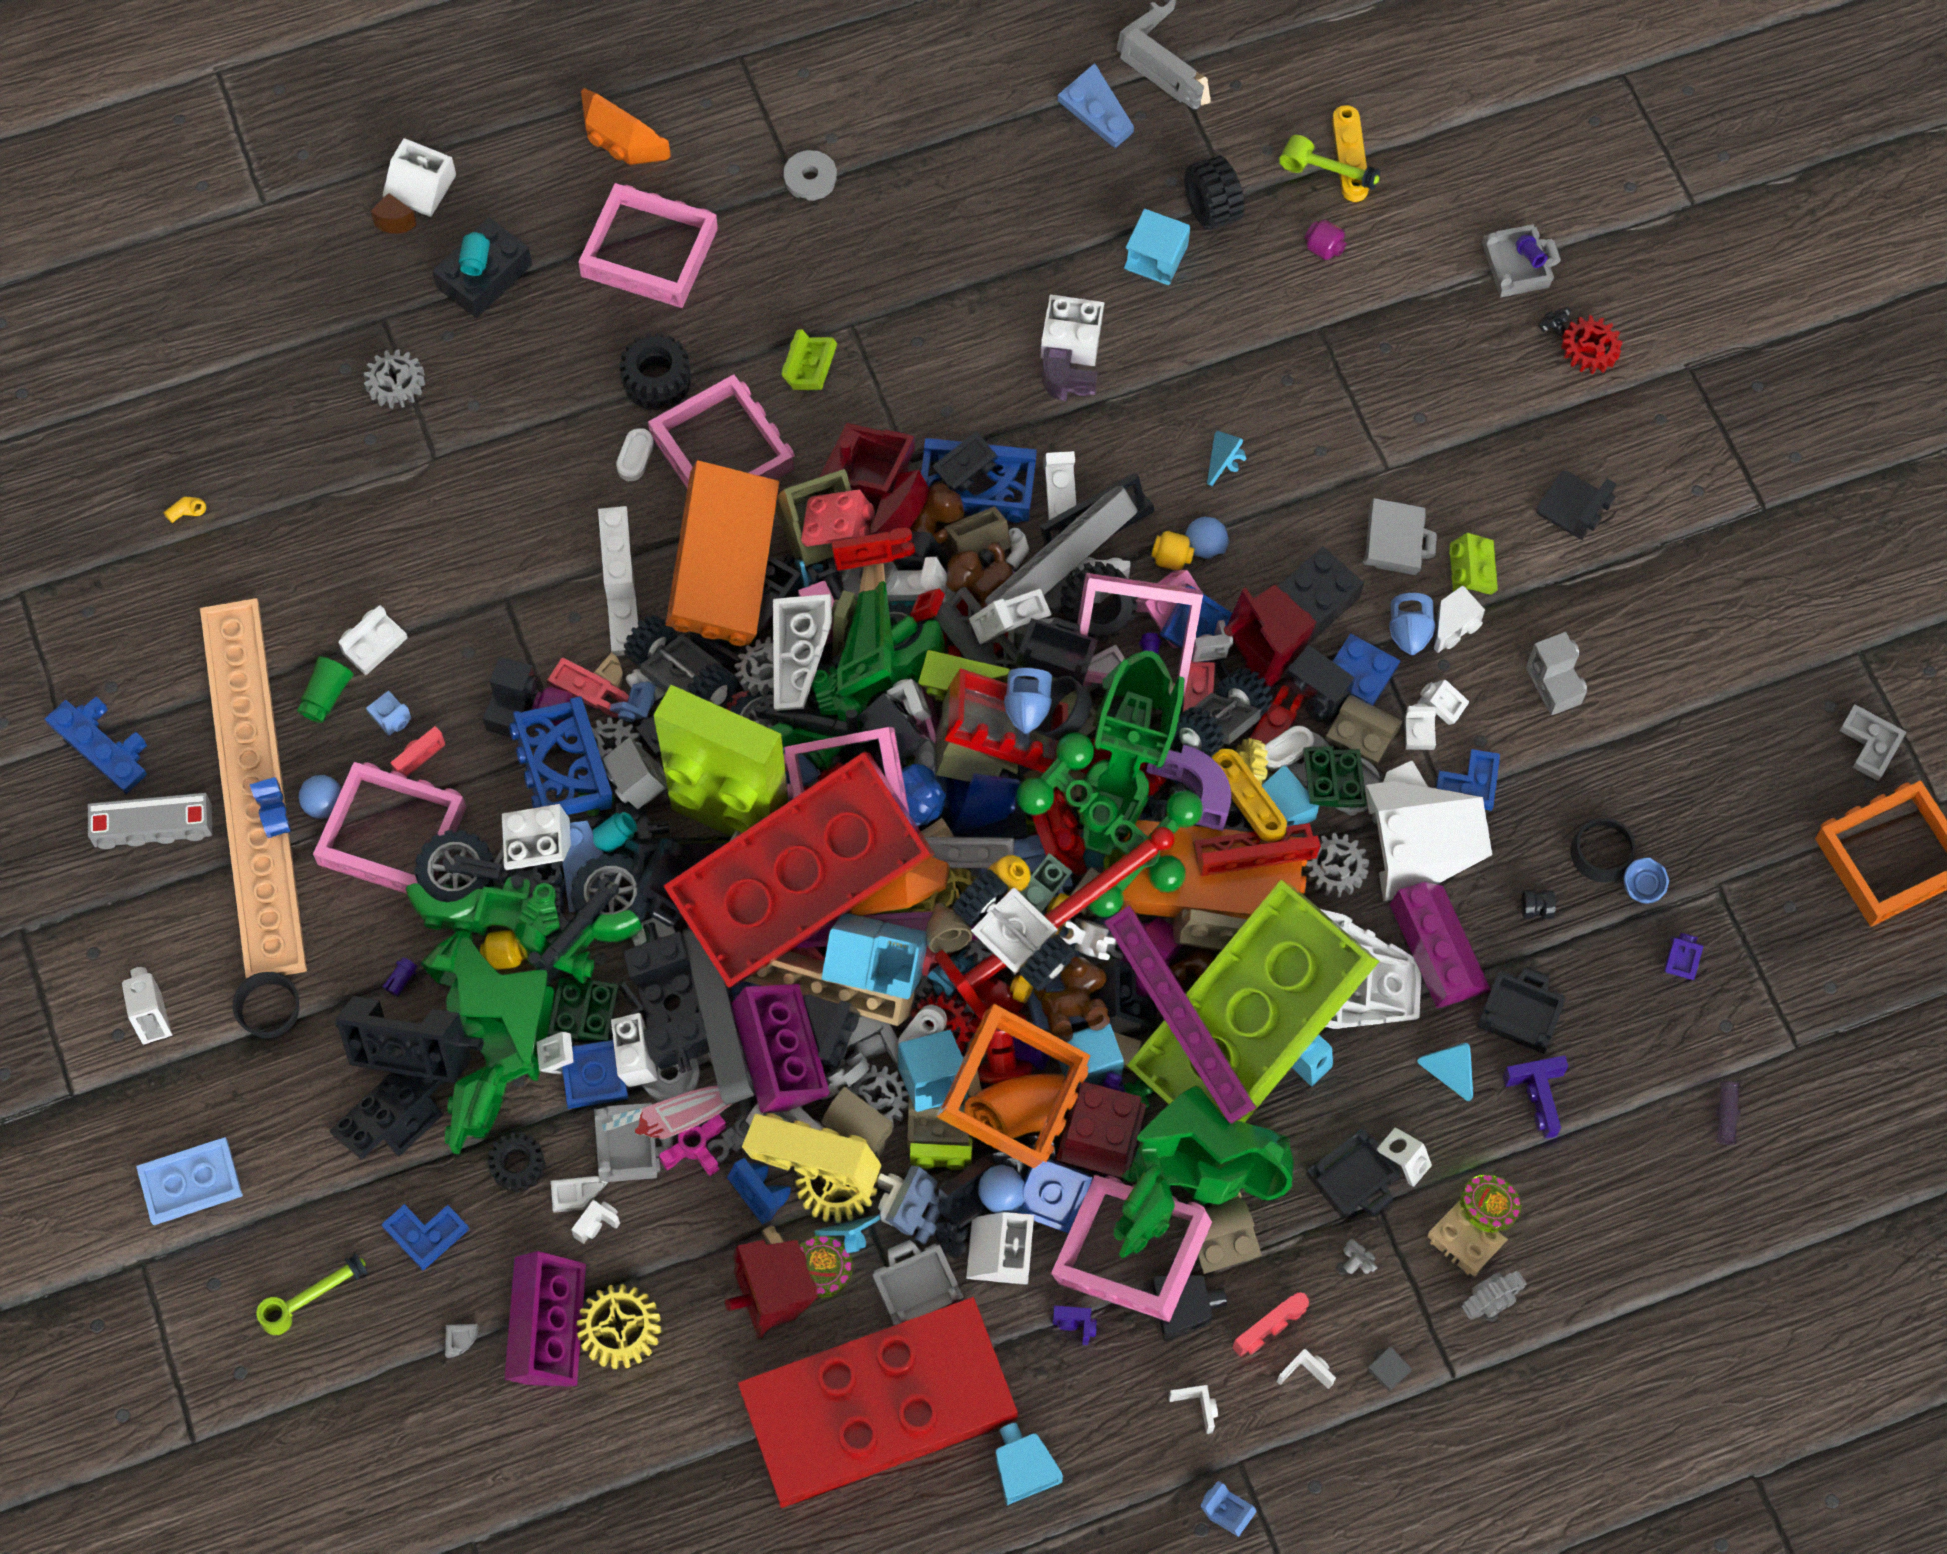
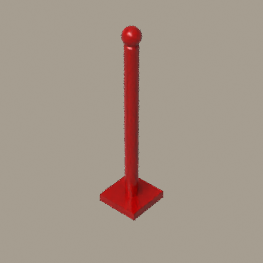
[934,827,1175,1021]

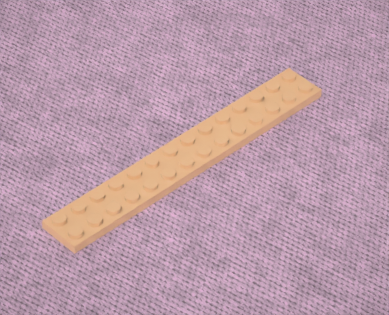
[200,598,307,979]

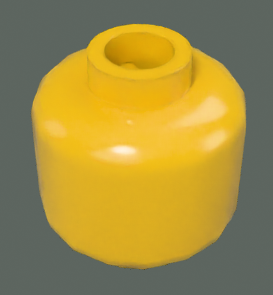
[1151,531,1195,571]
[988,855,1031,897]
[480,929,525,970]

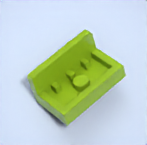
[782,329,837,390]
[1449,533,1498,595]
[910,1137,972,1170]

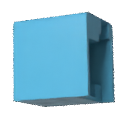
[1124,208,1190,285]
[821,913,885,990]
[866,922,927,999]
[1058,1023,1124,1087]
[898,1029,968,1112]

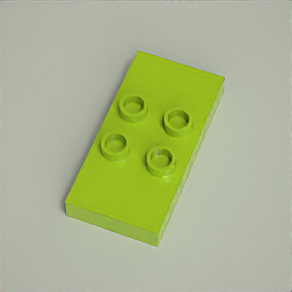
[654,685,789,836]
[1127,880,1380,1123]

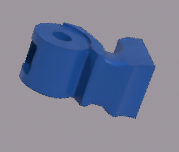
[249,777,291,838]

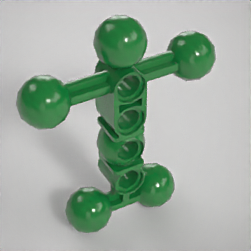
[1016,732,1203,918]

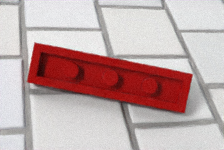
[1193,823,1321,877]

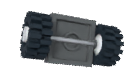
[624,615,739,709]
[1171,668,1273,757]

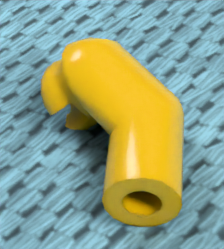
[163,497,206,523]

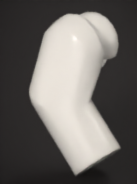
[1006,528,1029,571]
[626,669,666,701]

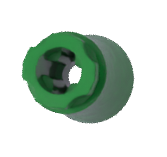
[297,656,354,724]

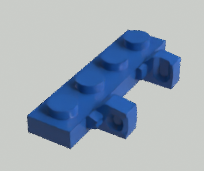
[45,697,147,794]

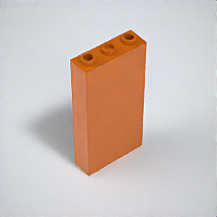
[665,460,779,646]
[1119,820,1307,920]

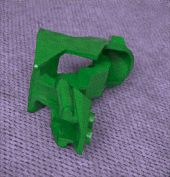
[1078,651,1185,856]
[421,930,554,1154]
[1114,1086,1294,1258]

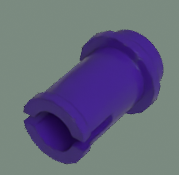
[1516,235,1547,268]
[1139,633,1162,656]
[382,957,418,997]

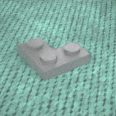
[1839,704,1906,782]

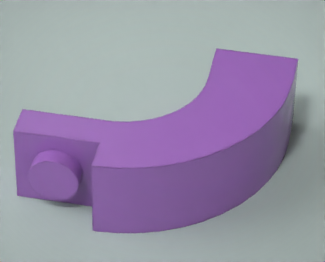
[1146,744,1231,831]

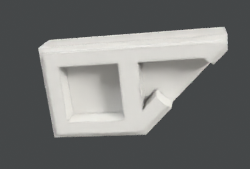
[551,1176,608,1213]

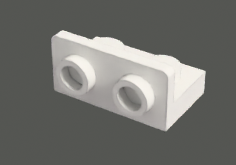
[338,605,408,675]

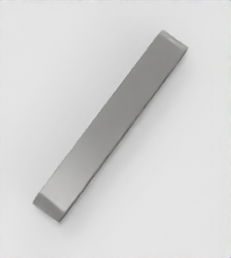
[985,486,1137,606]

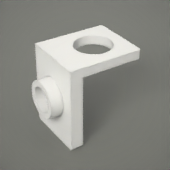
[1377,1128,1432,1187]
[1277,1349,1336,1389]
[1168,1385,1218,1434]

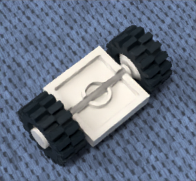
[953,870,1076,991]

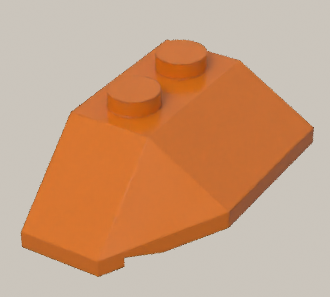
[581,88,671,165]
[847,857,950,916]

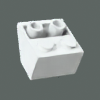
[383,138,456,217]
[1041,294,1104,366]
[502,804,571,870]
[966,1212,1034,1285]

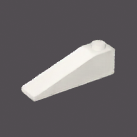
[773,594,832,711]

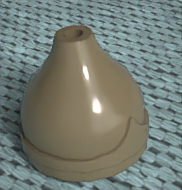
[926,903,972,954]

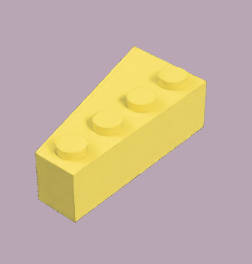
[742,1113,882,1198]

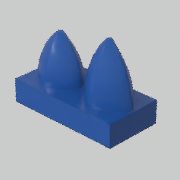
[727,1158,791,1225]

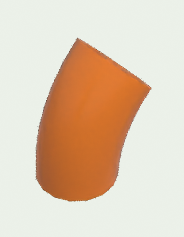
[965,1073,1065,1139]

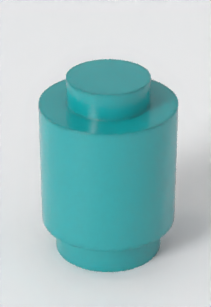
[458,232,490,276]
[593,812,637,853]

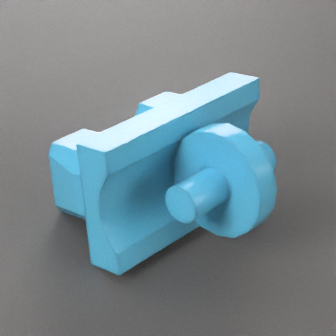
[927,949,975,997]

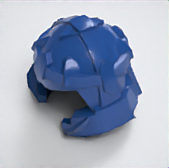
[902,764,946,826]

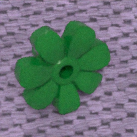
[1124,1078,1153,1108]

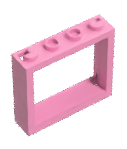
[578,183,718,308]
[648,374,795,488]
[1077,573,1203,696]
[783,727,910,814]
[313,762,467,894]
[1051,1175,1212,1322]

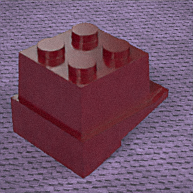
[819,423,915,510]
[1224,584,1316,687]
[1056,1082,1147,1180]
[725,1240,818,1339]

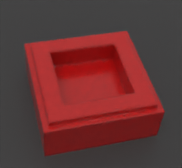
[910,588,946,622]

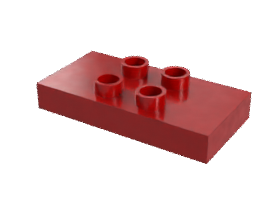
[664,752,935,988]
[738,1297,1018,1508]

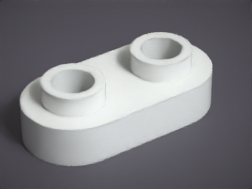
[898,1005,947,1044]

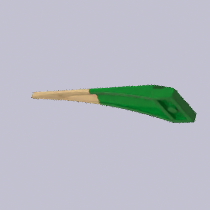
[837,515,894,697]

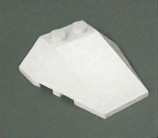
[1364,781,1492,901]
[1320,909,1422,1029]

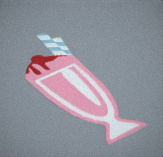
[602,1086,731,1139]

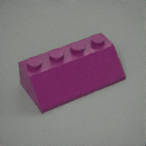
[1389,882,1491,1009]
[731,984,830,1113]
[505,1251,586,1386]

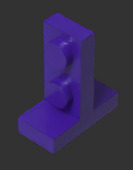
[1503,1055,1569,1139]

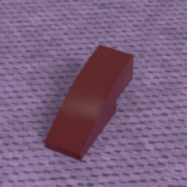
[870,469,930,547]

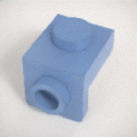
[610,681,656,722]
[1201,1481,1257,1537]

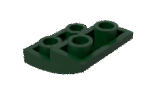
[1303,746,1367,808]
[548,978,619,1043]

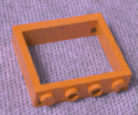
[1815,780,1947,927]
[937,1004,1091,1168]

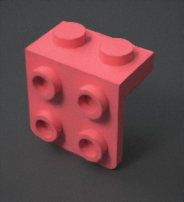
[801,489,875,547]

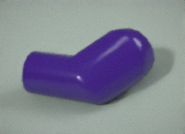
[1102,1071,1126,1092]

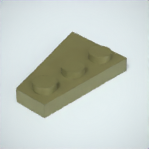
[832,590,856,661]

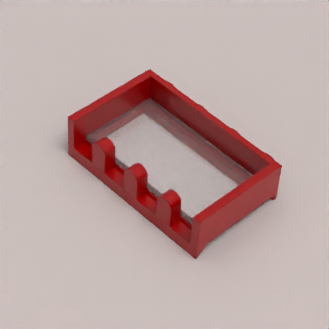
[945,668,1068,773]

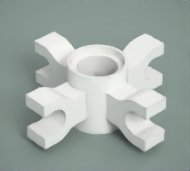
[1059,918,1123,960]

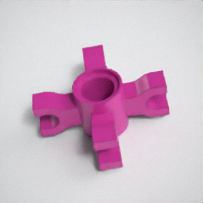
[659,1114,727,1177]

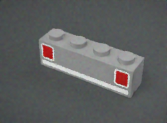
[88,793,212,849]

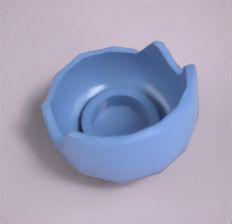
[1185,517,1230,560]
[298,775,342,819]
[1623,857,1669,904]
[978,1165,1025,1214]

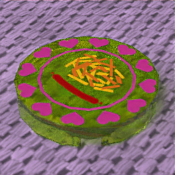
[1460,1174,1522,1233]
[799,1235,853,1298]

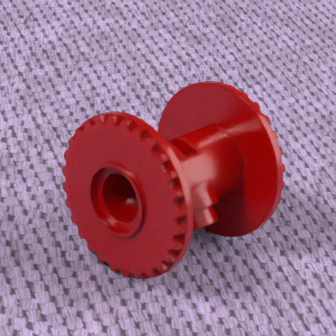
[968,1012,1033,1083]

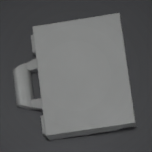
[1482,224,1561,298]
[1363,498,1437,575]
[594,1103,673,1183]
[872,1240,964,1326]

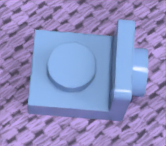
[366,690,412,736]

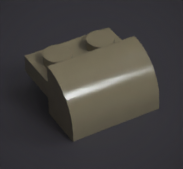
[1325,694,1402,767]
[1173,909,1247,952]
[822,1086,893,1159]
[907,1092,970,1148]
[1183,1197,1262,1274]

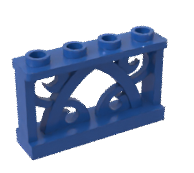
[921,438,1037,523]
[509,696,612,815]

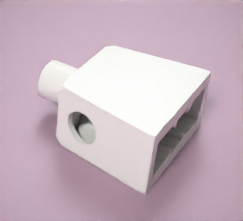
[122,967,172,1045]

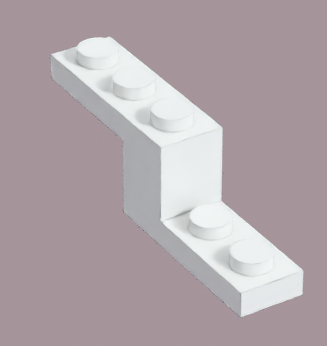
[598,506,638,656]

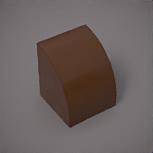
[371,193,417,234]

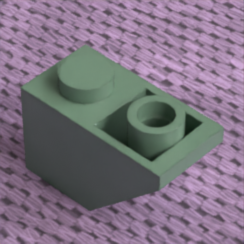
[1019,853,1072,913]

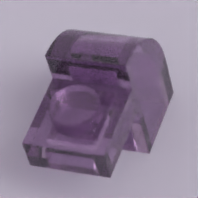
[1042,347,1097,402]

